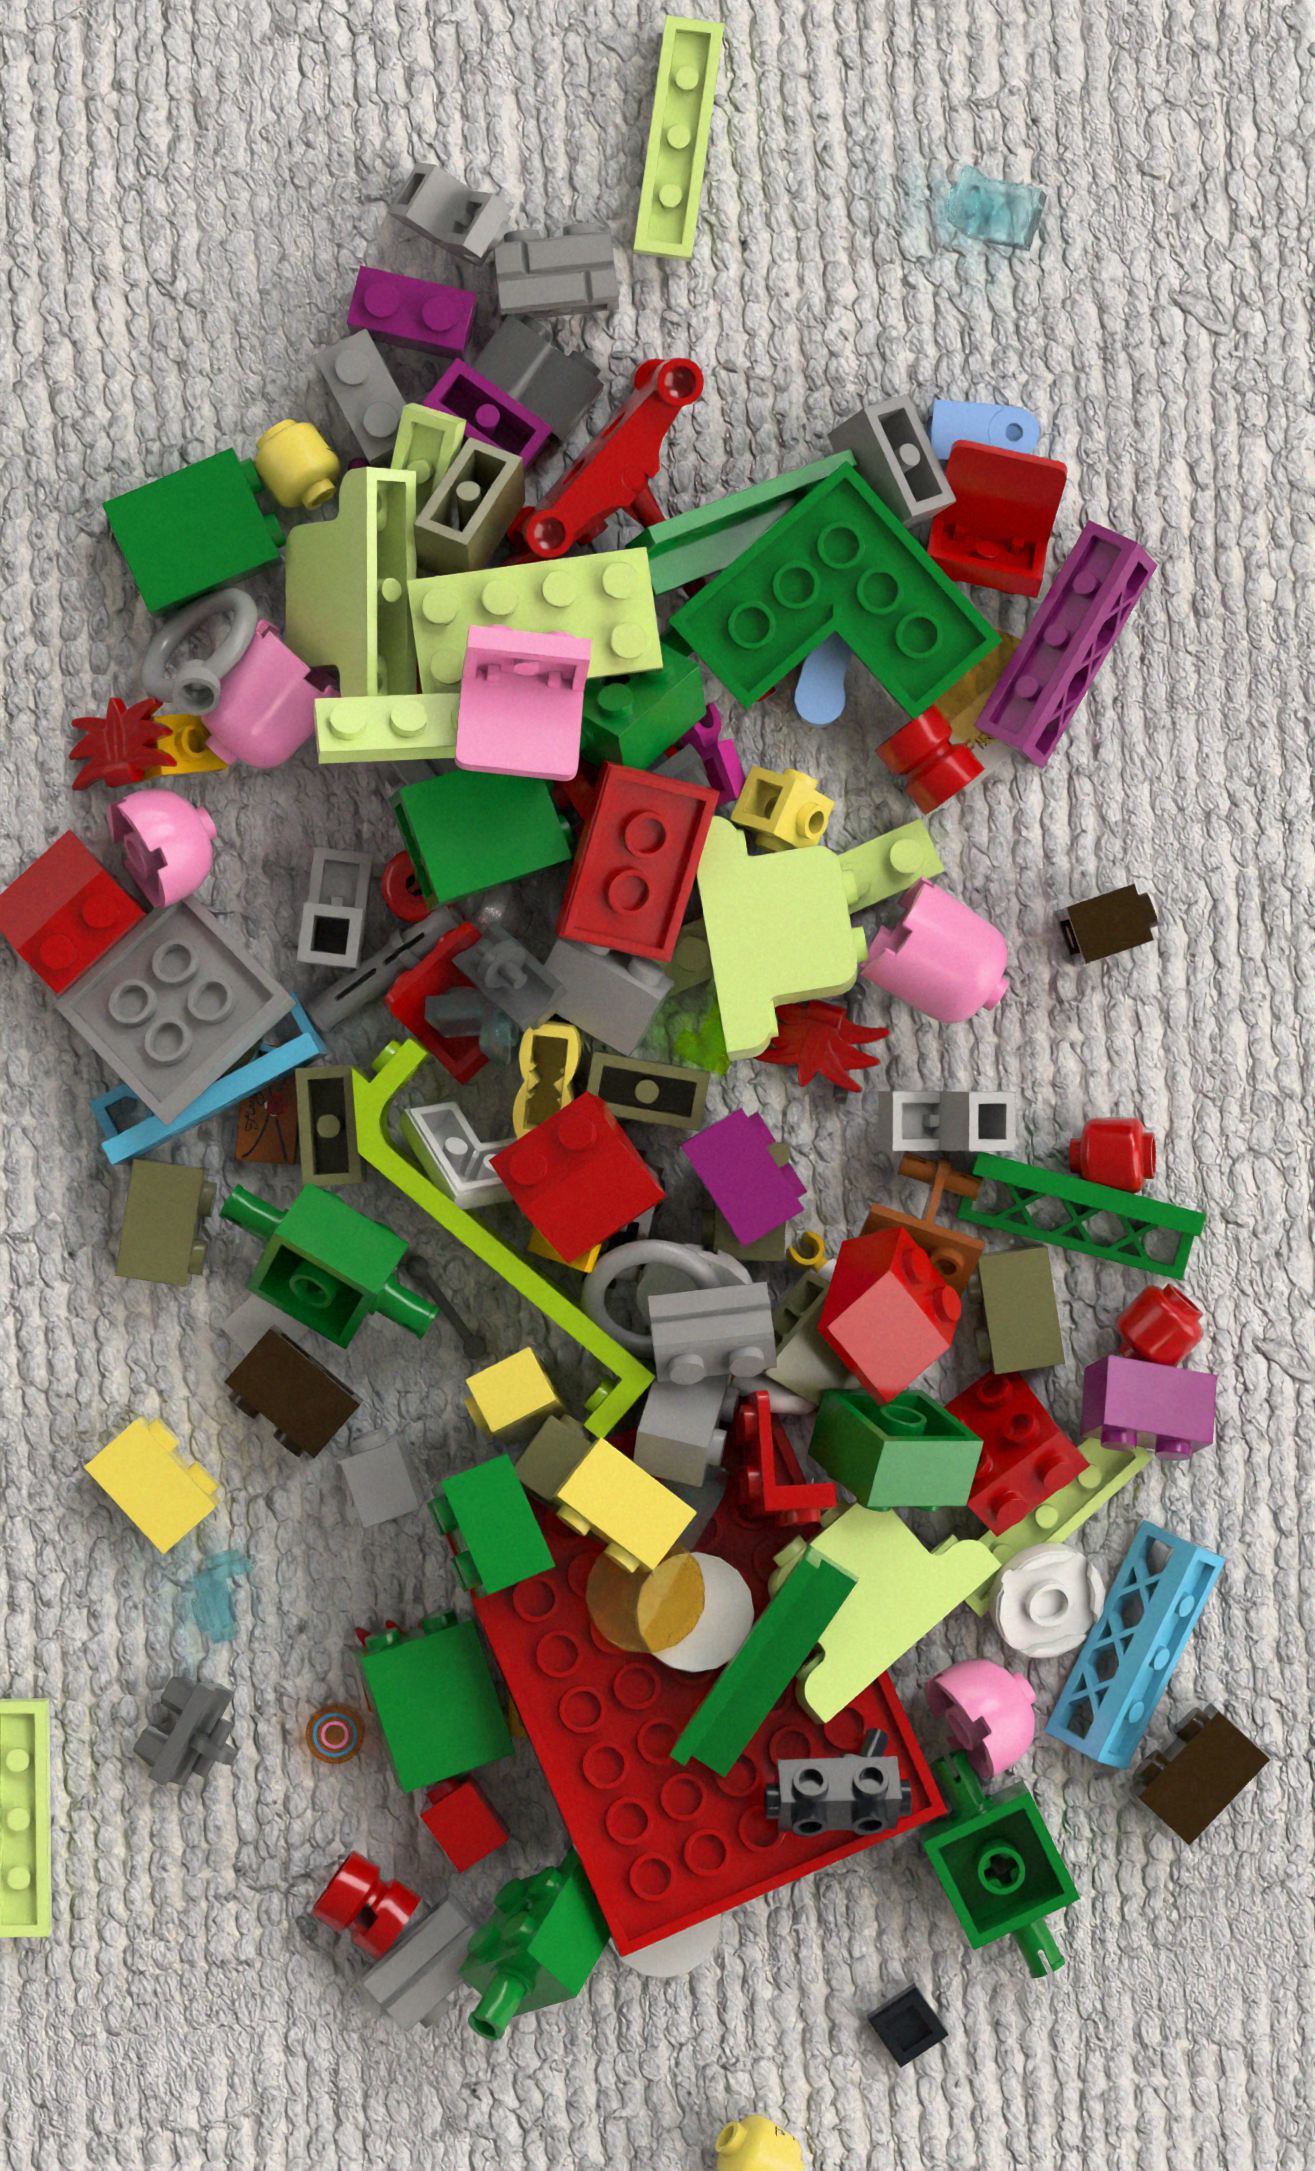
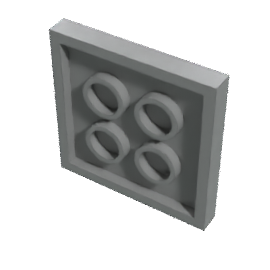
[53,893,297,1126]

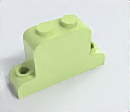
[285,467,417,697]
[696,816,869,1061]
[768,1496,1002,1724]

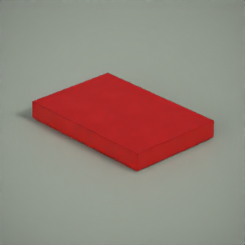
[554,760,720,963]

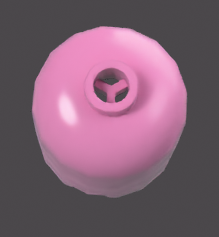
[200,618,341,769]
[859,876,1009,1024]

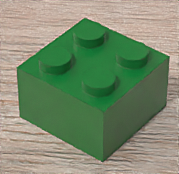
[807,1389,984,1512]
[427,1453,555,1600]

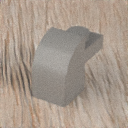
[387,162,512,267]
[297,846,374,970]
[878,1091,1016,1151]

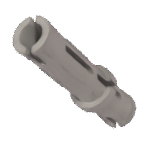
[306,905,464,1033]

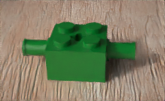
[542,626,707,782]
[218,1182,440,1350]
[917,1748,1081,1978]
[458,1845,611,2041]

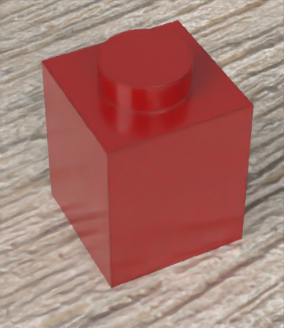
[420,1772,510,1874]

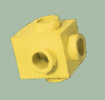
[730,765,835,853]

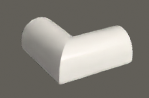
[399,1101,518,1210]

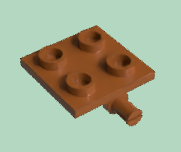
[858,1151,985,1299]

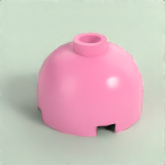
[106,788,217,909]
[925,1658,1036,1779]

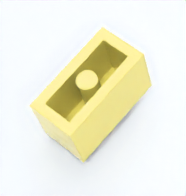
[464,1347,570,1447]
[84,1415,221,1555]
[550,1437,697,1574]

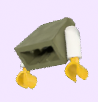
[731,1232,865,1415]

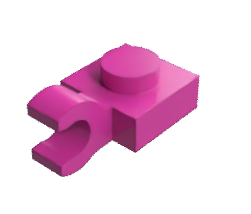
[680,703,746,809]

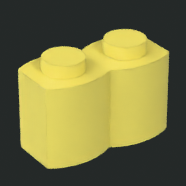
[513,1017,584,1139]

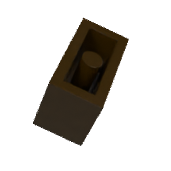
[1054,884,1158,966]
[224,1325,364,1458]
[1131,1702,1270,1846]

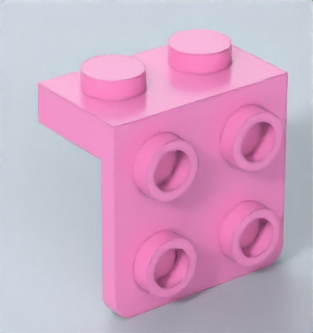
[455,624,592,781]

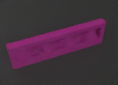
[973,520,1157,770]

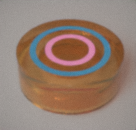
[305,1702,365,1764]

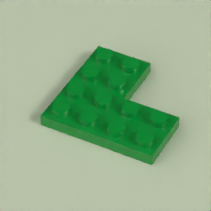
[666,460,1003,720]

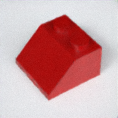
[0,829,149,995]
[488,1091,667,1264]
[817,1226,962,1406]

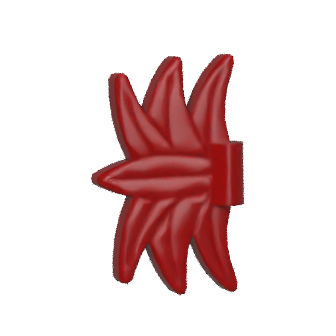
[69,697,177,791]
[753,999,891,1093]

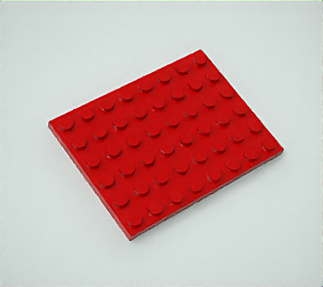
[443,1395,947,1957]

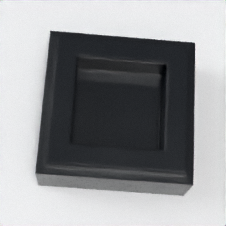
[867,1983,949,2068]

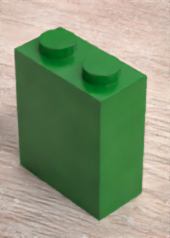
[102,447,287,619]
[388,769,574,911]
[353,1608,516,1793]

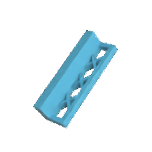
[89,991,329,1165]
[1044,1520,1226,1770]

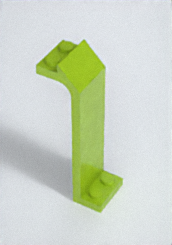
[351,1038,656,1438]

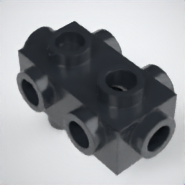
[764,1728,912,1837]

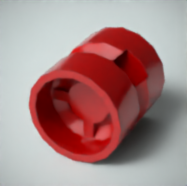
[874,704,985,815]
[310,1850,421,1961]

